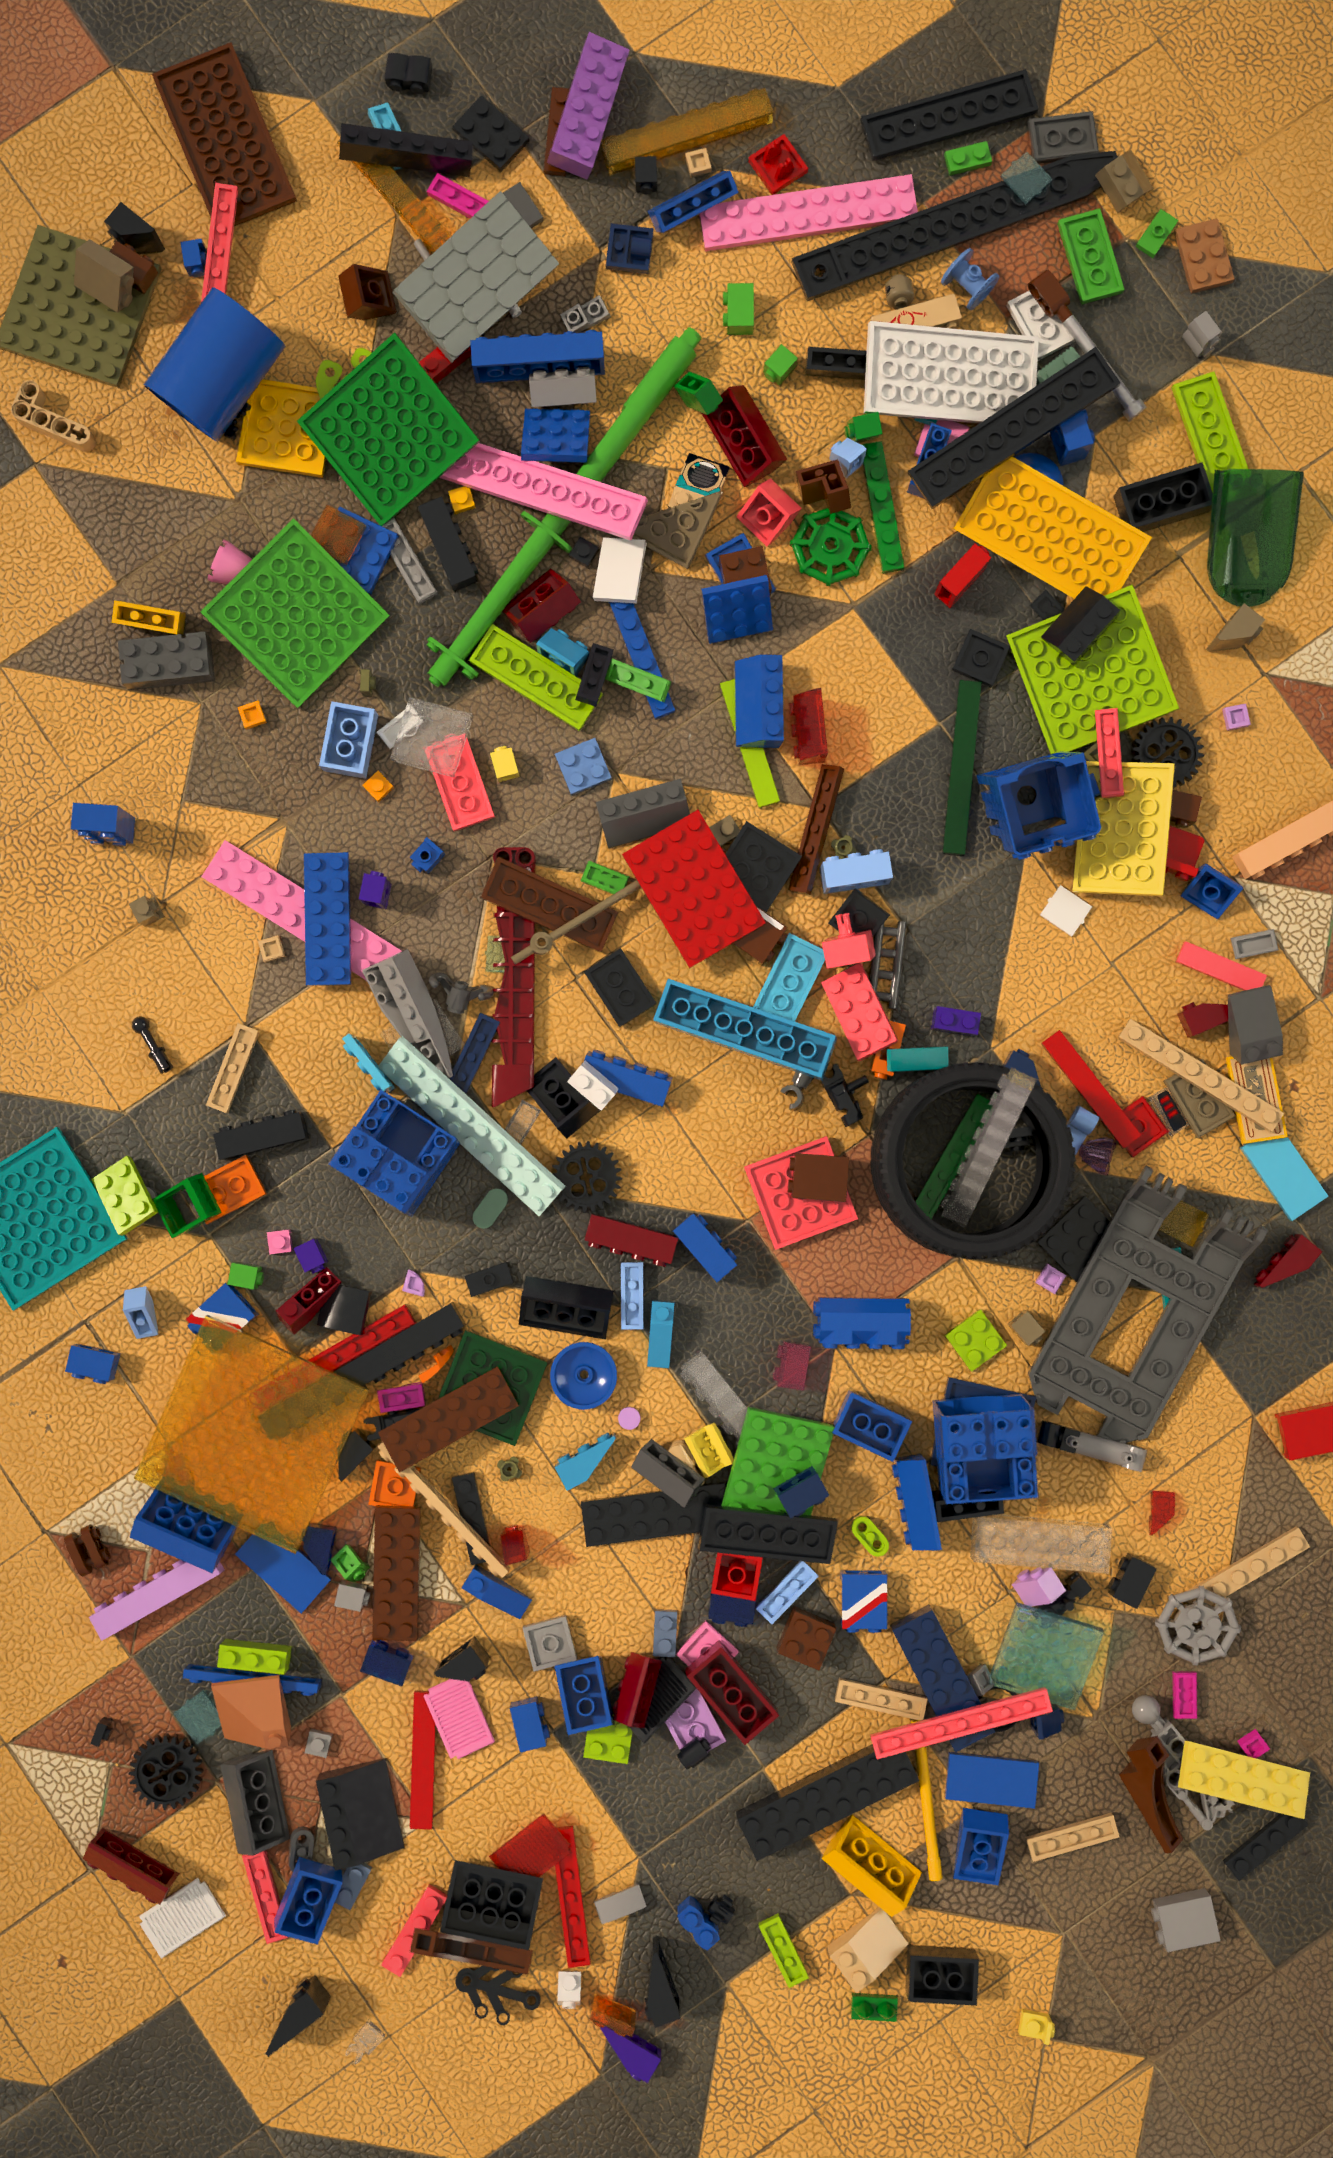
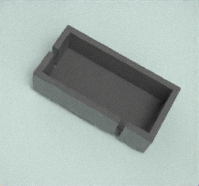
[118,632,215,690]

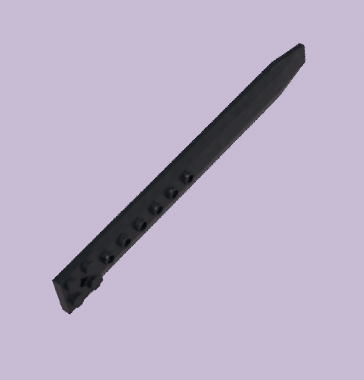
[791,151,1118,302]

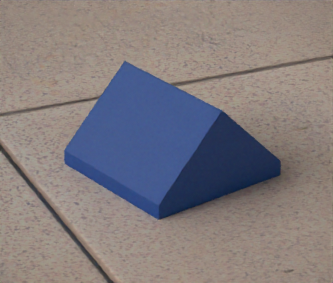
[1181,863,1243,920]

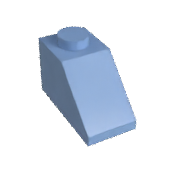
[829,438,867,478]
[123,1286,158,1339]

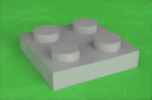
[522,1615,577,1672]

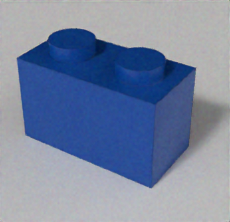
[65,1344,121,1384]
[510,1696,550,1753]

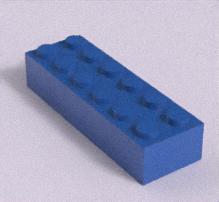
[470,330,605,383]

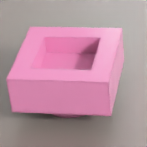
[267,1230,293,1254]

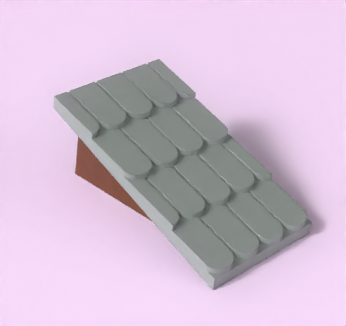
[392,191,559,363]

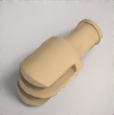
[669,1440,705,1486]

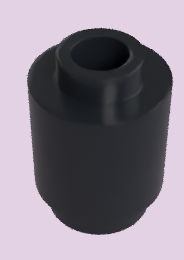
[677,1736,712,1770]

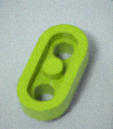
[851,1516,889,1557]

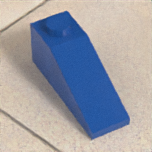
[462,1564,532,1619]

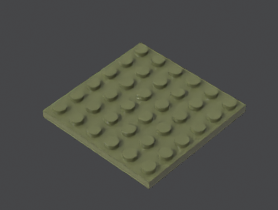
[0,225,162,389]

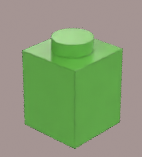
[763,344,798,386]
[227,1262,264,1290]

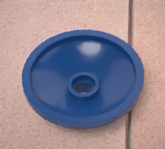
[550,1342,617,1410]

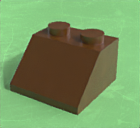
[338,264,397,320]

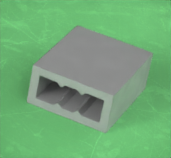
[1151,1888,1221,1952]

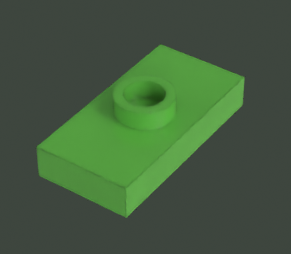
[1135,209,1179,258]
[581,861,630,894]

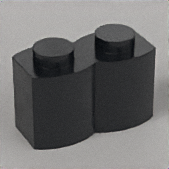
[385,53,433,94]

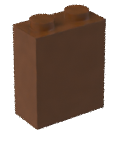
[787,1153,849,1202]

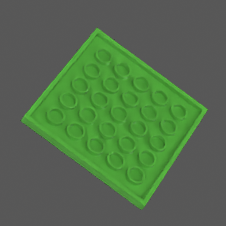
[200,518,390,709]

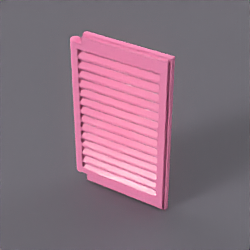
[424,1679,495,1759]

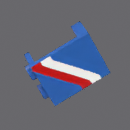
[186,1282,260,1352]
[840,1570,887,1633]

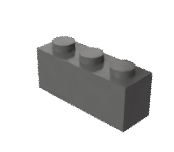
[631,1439,705,1508]

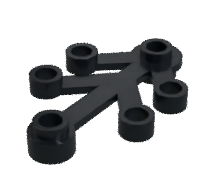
[455,1966,541,2025]

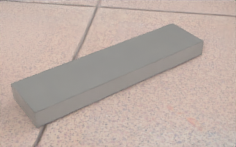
[382,518,438,604]

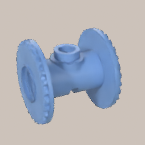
[941,248,999,310]

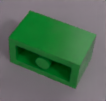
[674,371,723,415]
[844,412,883,443]

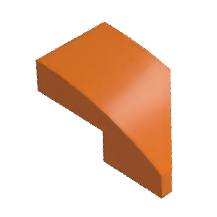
[418,1345,454,1383]

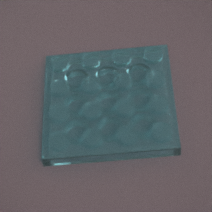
[988,1602,1104,1710]

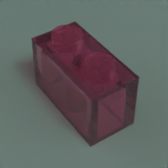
[773,1340,811,1391]

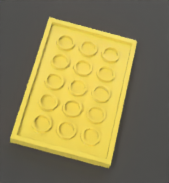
[1073,761,1175,897]

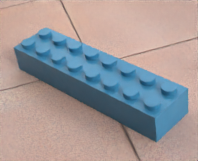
[653,979,837,1081]

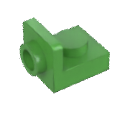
[331,1544,370,1582]

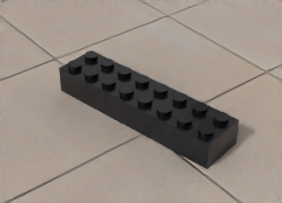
[736,1744,920,1861]

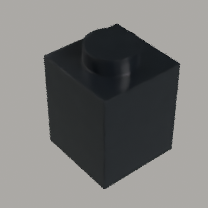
[635,156,657,194]

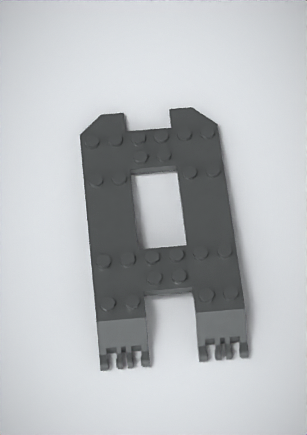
[1028,1165,1268,1444]

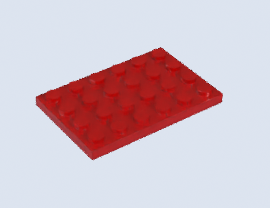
[622,810,766,969]

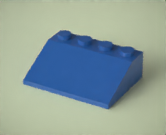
[130,1476,245,1573]

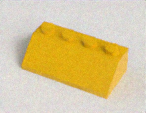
[821,1815,922,1917]

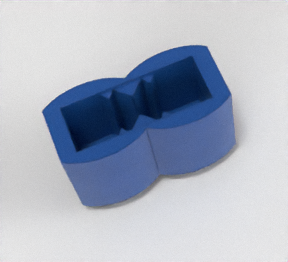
[677,1896,720,1950]

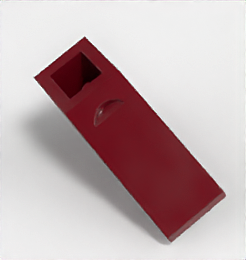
[1254,1234,1323,1288]
[276,1267,341,1335]

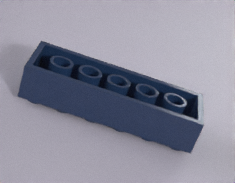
[890,1604,995,1753]

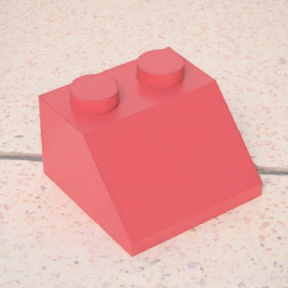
[736,479,802,547]

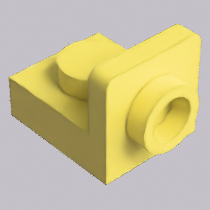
[1018,2009,1055,2045]

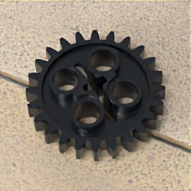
[1131,717,1204,789]
[552,1141,622,1213]
[128,1733,204,1810]

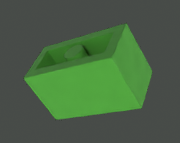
[723,283,754,335]

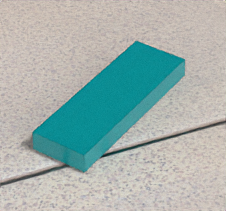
[887,1046,949,1072]

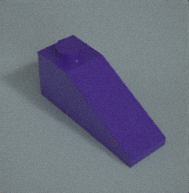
[600,2015,661,2083]

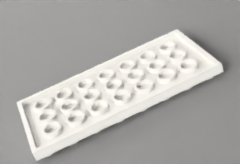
[864,321,1039,423]

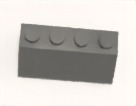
[596,779,690,849]
[220,1750,290,1856]

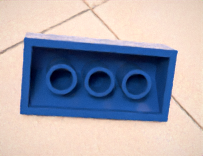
[735,654,784,748]
[891,1454,942,1550]

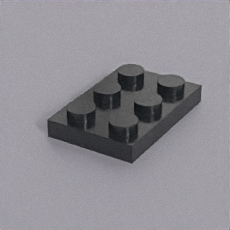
[452,95,530,172]
[584,948,657,1027]

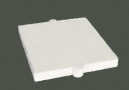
[1040,885,1092,937]

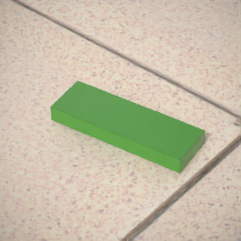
[605,658,672,702]

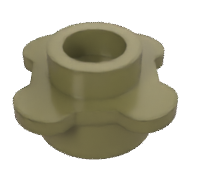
[831,835,856,859]
[497,1456,522,1482]

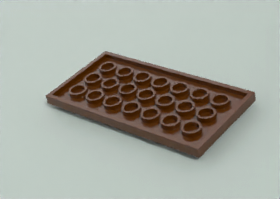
[152,42,297,226]

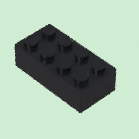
[1113,462,1216,532]

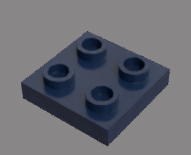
[606,223,654,274]

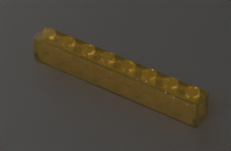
[601,88,773,176]

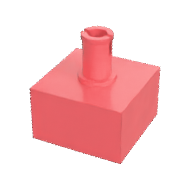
[822,913,876,969]

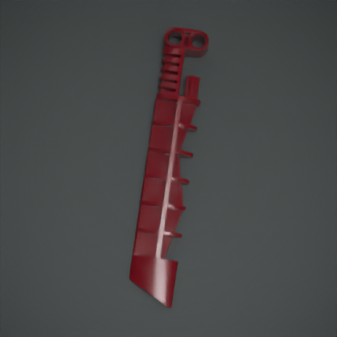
[492,847,536,1107]

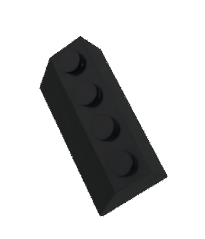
[519,1276,614,1340]

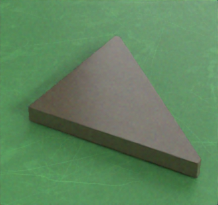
[632,491,724,569]

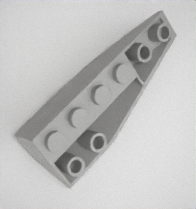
[362,949,453,1078]

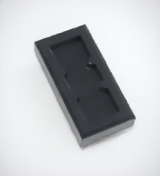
[1029,589,1065,620]
[464,1262,514,1297]

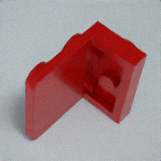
[1166,826,1204,881]

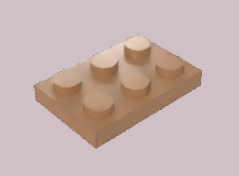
[1174,218,1235,293]

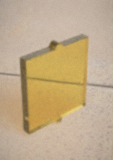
[1159,1200,1209,1247]

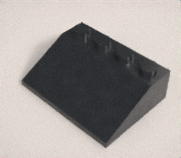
[316,1758,405,1870]
[440,1860,543,1950]

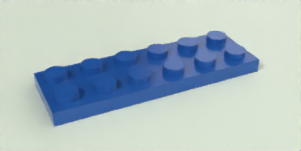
[304,852,351,986]

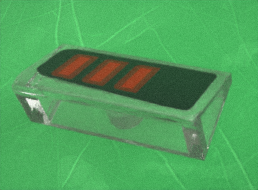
[1147,1087,1189,1136]

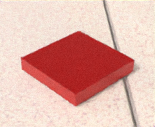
[1122,1096,1169,1157]

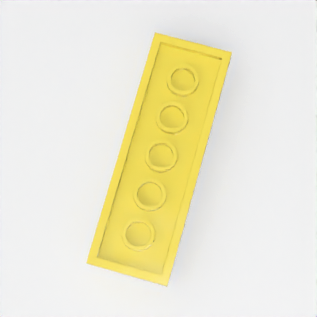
[1178,1741,1310,1819]

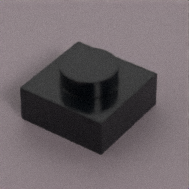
[569,537,599,568]
[90,1717,113,1747]

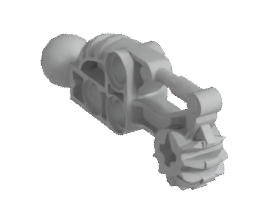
[1132,1695,1238,1830]

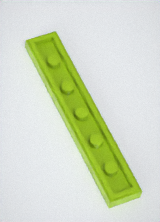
[720,679,780,808]

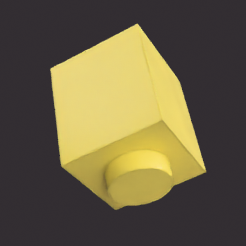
[490,746,520,782]

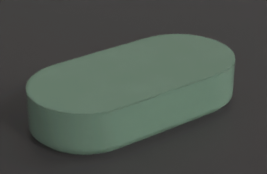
[473,1188,508,1229]

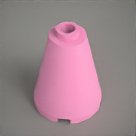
[208,539,252,585]

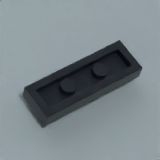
[575,643,614,707]

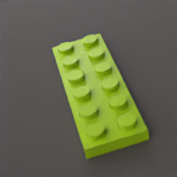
[1171,371,1257,509]
[469,624,603,732]

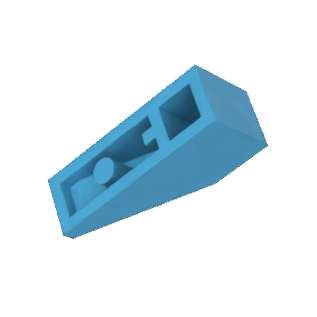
[647,1300,674,1368]

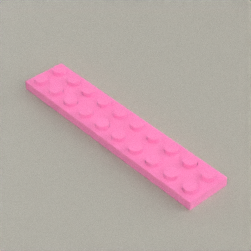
[699,174,918,251]
[439,443,648,540]
[201,840,401,981]

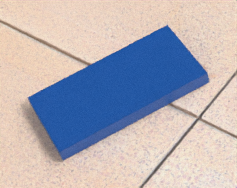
[235,1520,332,1614]
[945,1752,1039,1809]

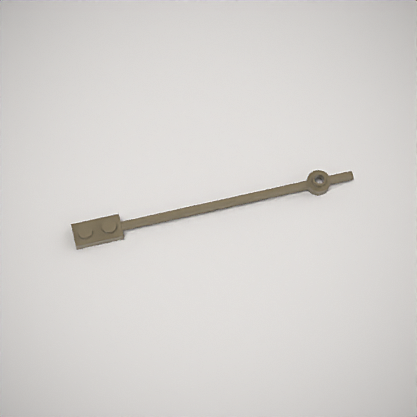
[511,815,740,965]

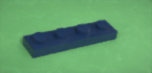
[449,1013,500,1095]

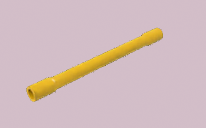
[911,1719,943,1881]

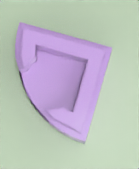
[402,1269,425,1297]

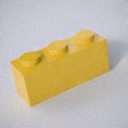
[112,600,186,634]

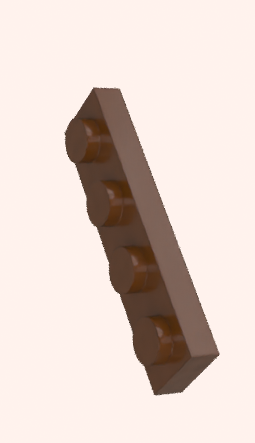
[544,87,570,176]

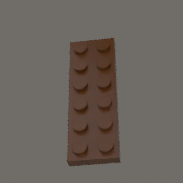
[480,857,618,953]
[378,1366,519,1473]
[372,1505,421,1641]

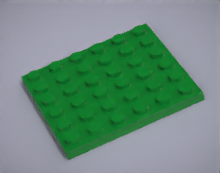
[297,333,481,526]

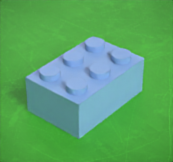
[319,701,378,779]
[820,849,893,894]

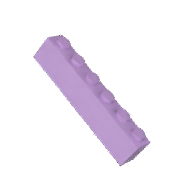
[89,1560,225,1641]

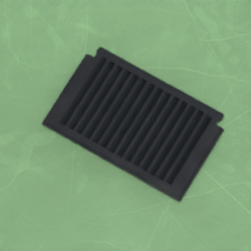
[628,1657,696,1744]

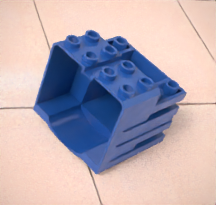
[977,751,1101,860]
[329,1090,460,1217]
[932,1394,1038,1504]

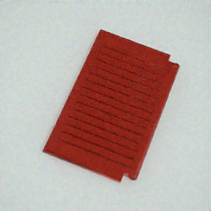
[489,1813,571,1877]

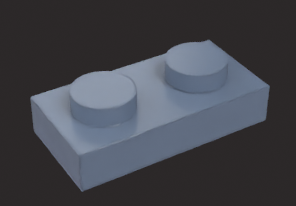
[653,1609,677,1657]
[335,1863,372,1910]

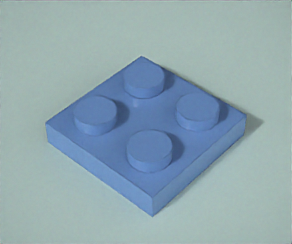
[555,738,612,796]

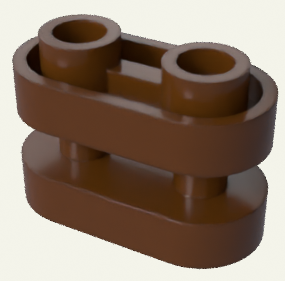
[64,1524,111,1577]

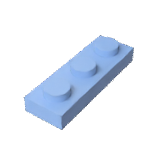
[621,1262,644,1329]
[756,1561,819,1624]

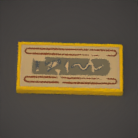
[1225,1056,1288,1145]

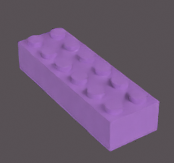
[547,32,630,180]

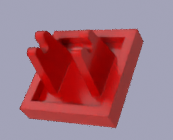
[748,134,808,195]

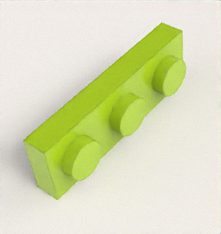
[758,1913,809,1988]

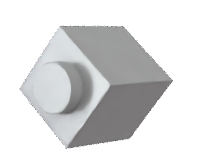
[334,1580,371,1612]

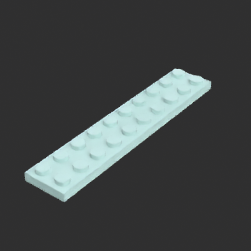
[378,1036,566,1216]

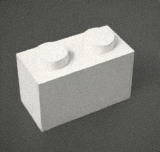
[567,1060,619,1110]

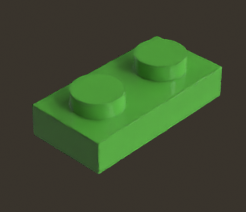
[944,141,992,176]

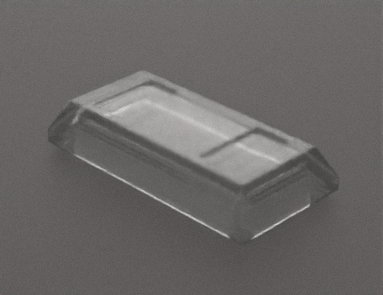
[505,1099,541,1145]

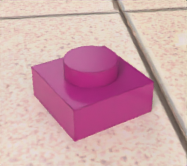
[1237,1729,1270,1758]

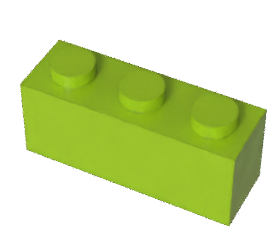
[217,1639,292,1675]

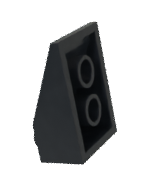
[527,1057,601,1139]
[645,1936,681,2028]
[265,1975,331,2057]

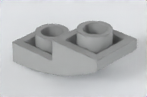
[560,295,611,333]
[594,1884,647,1924]

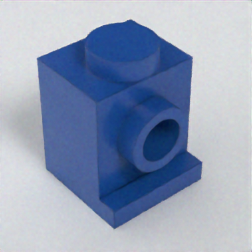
[180,238,207,277]
[410,837,445,874]

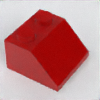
[711,1553,763,1601]

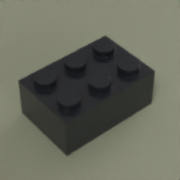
[905,1945,979,2006]

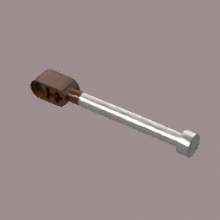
[1028,270,1147,421]

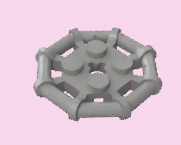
[1155,1586,1241,1666]

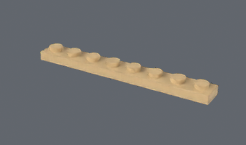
[1118,1019,1284,1133]
[378,1442,510,1578]

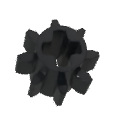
[707,1894,735,1926]

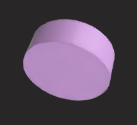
[618,1407,640,1430]

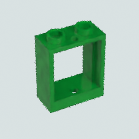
[152,1173,222,1239]

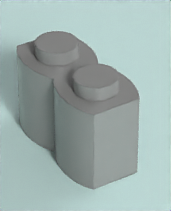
[1182,311,1222,358]

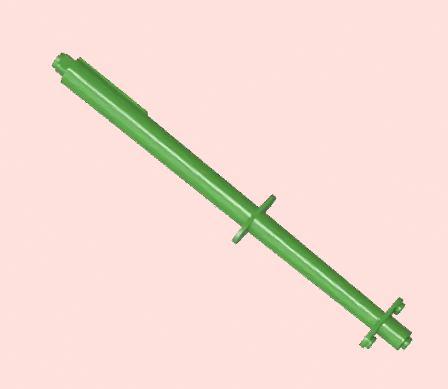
[426,327,701,688]

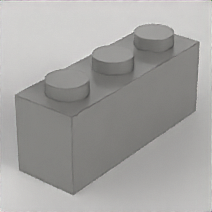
[529,367,597,407]

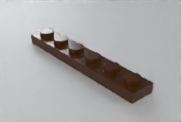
[788,764,844,895]

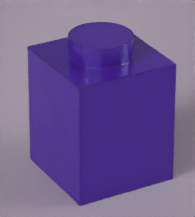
[293,1238,328,1274]

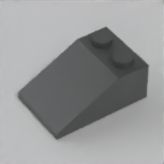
[1228,985,1283,1065]

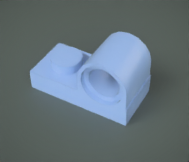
[1066,1105,1099,1155]

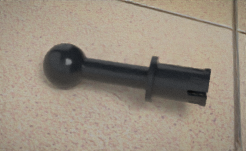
[132,1016,173,1074]

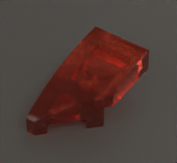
[1149,1491,1175,1536]

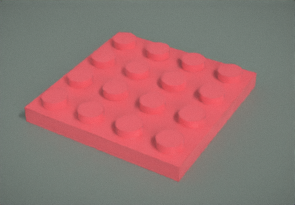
[744,1136,858,1250]

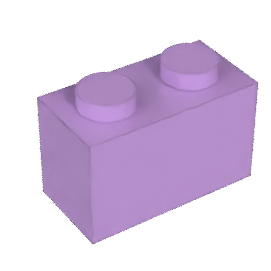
[1012,1567,1066,1607]

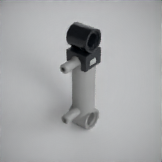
[1036,1420,1148,1472]

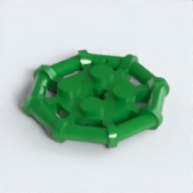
[790,508,872,586]

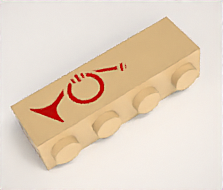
[870,293,962,329]

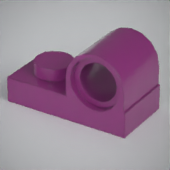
[377,1382,426,1413]

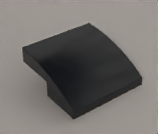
[317,1284,372,1335]

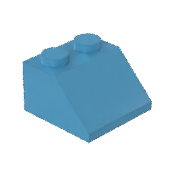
[536,628,589,677]

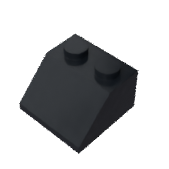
[104,202,165,254]
[434,1636,490,1682]

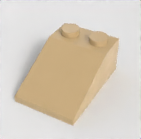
[828,1907,909,1993]

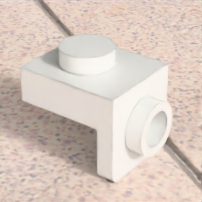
[557,1972,581,2009]

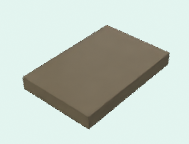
[1163,1059,1236,1138]

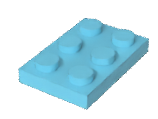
[342,1033,396,1093]

